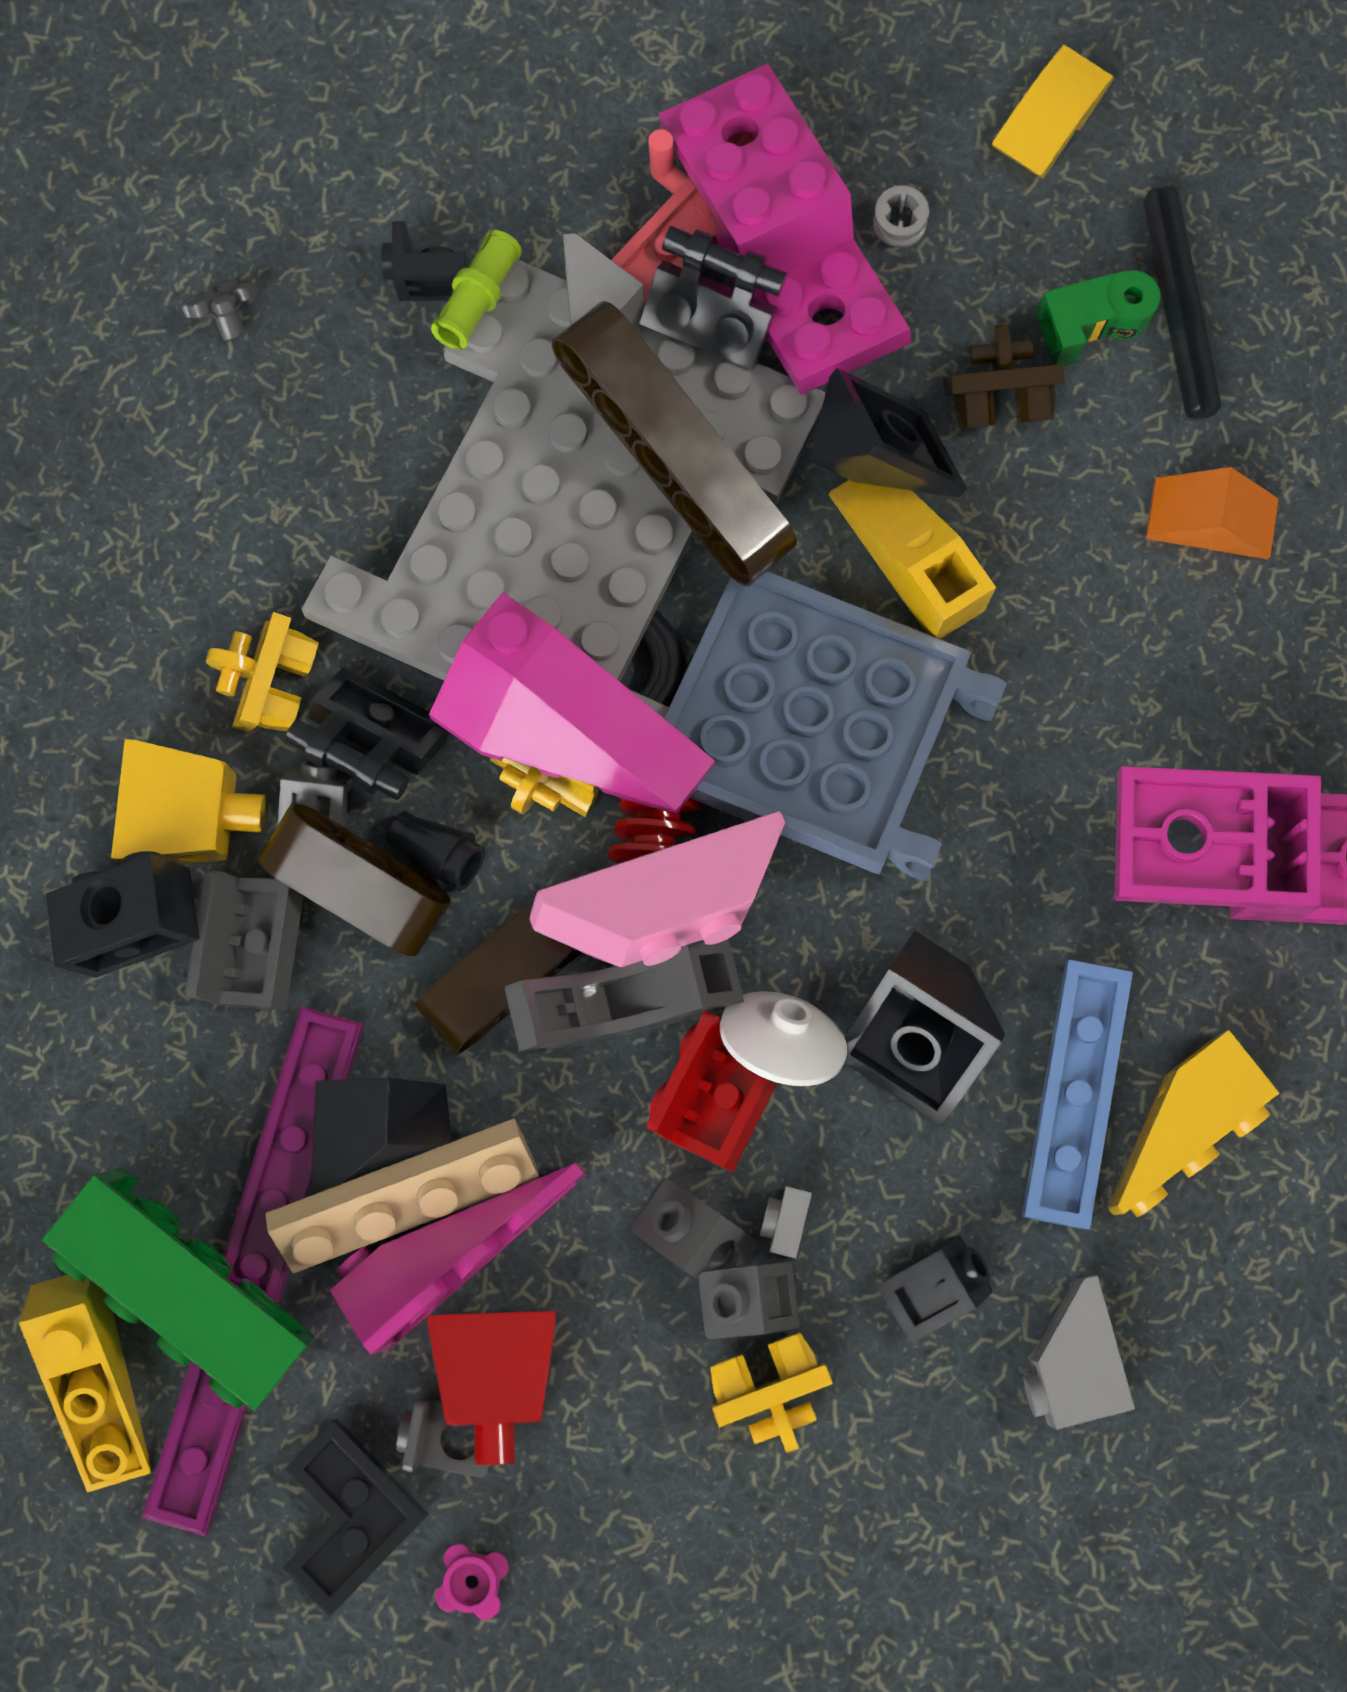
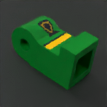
[1035,270,1161,366]

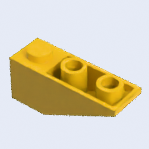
[829,480,996,639]
[1107,1030,1279,1217]
[19,1275,152,1493]

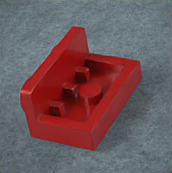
[647,1011,777,1173]

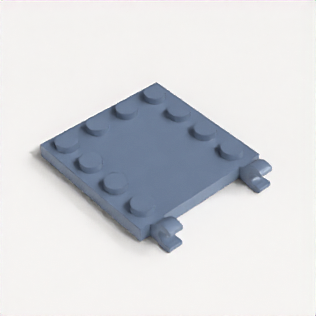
[664,571,1007,881]

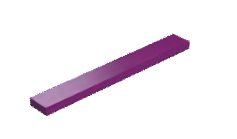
[142,1006,365,1536]

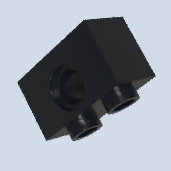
[46,851,200,978]

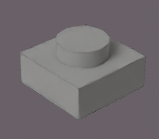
[760,1186,812,1259]

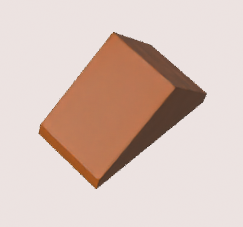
[1145,467,1279,560]

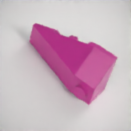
[429,592,715,815]
[330,1163,587,1355]

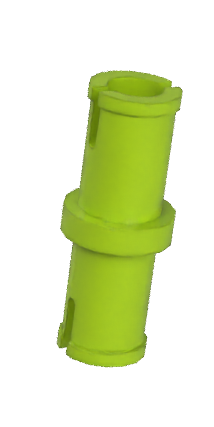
[431,230,522,350]

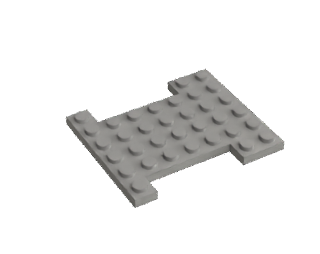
[302,260,826,718]

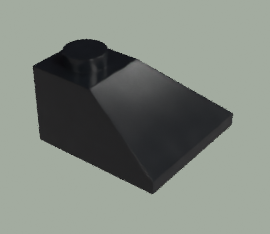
[844,930,1006,1127]

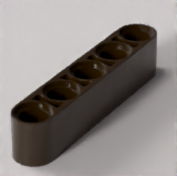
[551,301,797,586]

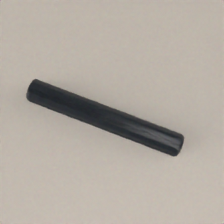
[1143,186,1222,420]

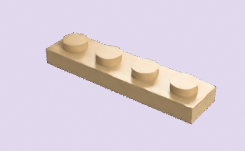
[265,1118,539,1273]

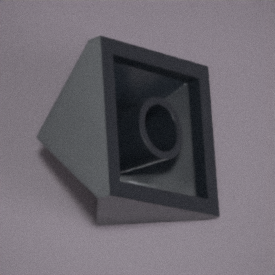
[810,367,967,497]
[310,1078,452,1196]

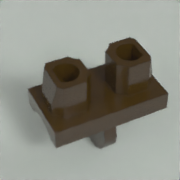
[943,324,1065,428]

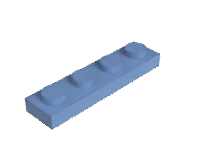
[1021,959,1133,1230]

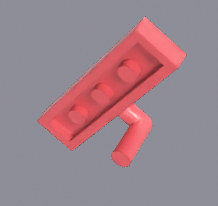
[611,129,756,310]

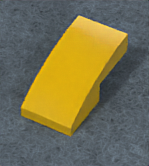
[992,45,1114,179]

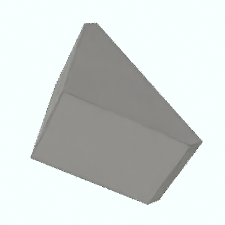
[563,233,643,326]

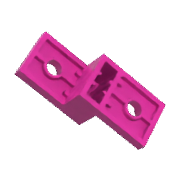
[659,63,911,395]
[1115,766,1347,925]

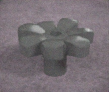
[181,279,259,340]

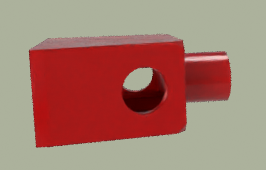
[428,1311,556,1465]

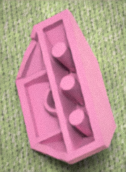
[529,811,785,968]

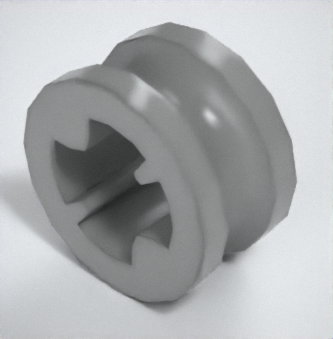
[873,185,929,248]

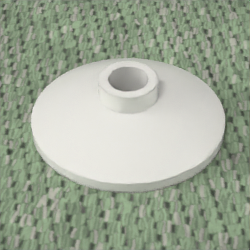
[720,991,847,1086]

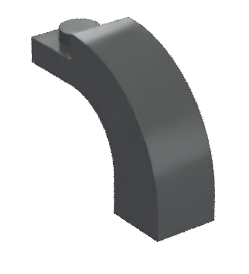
[504,939,744,1052]

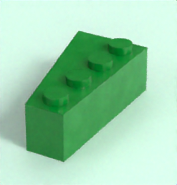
[42,1167,315,1411]

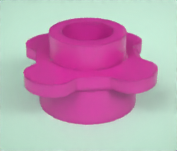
[435,1543,509,1620]

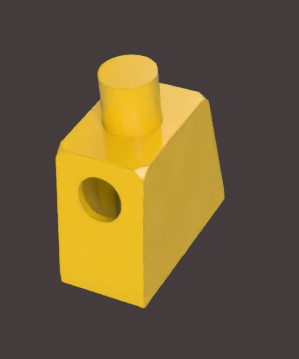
[111,739,268,865]

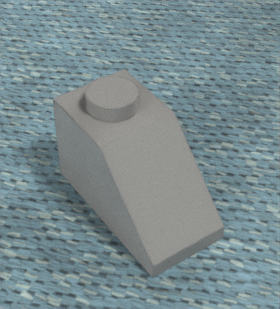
[1024,1275,1135,1430]

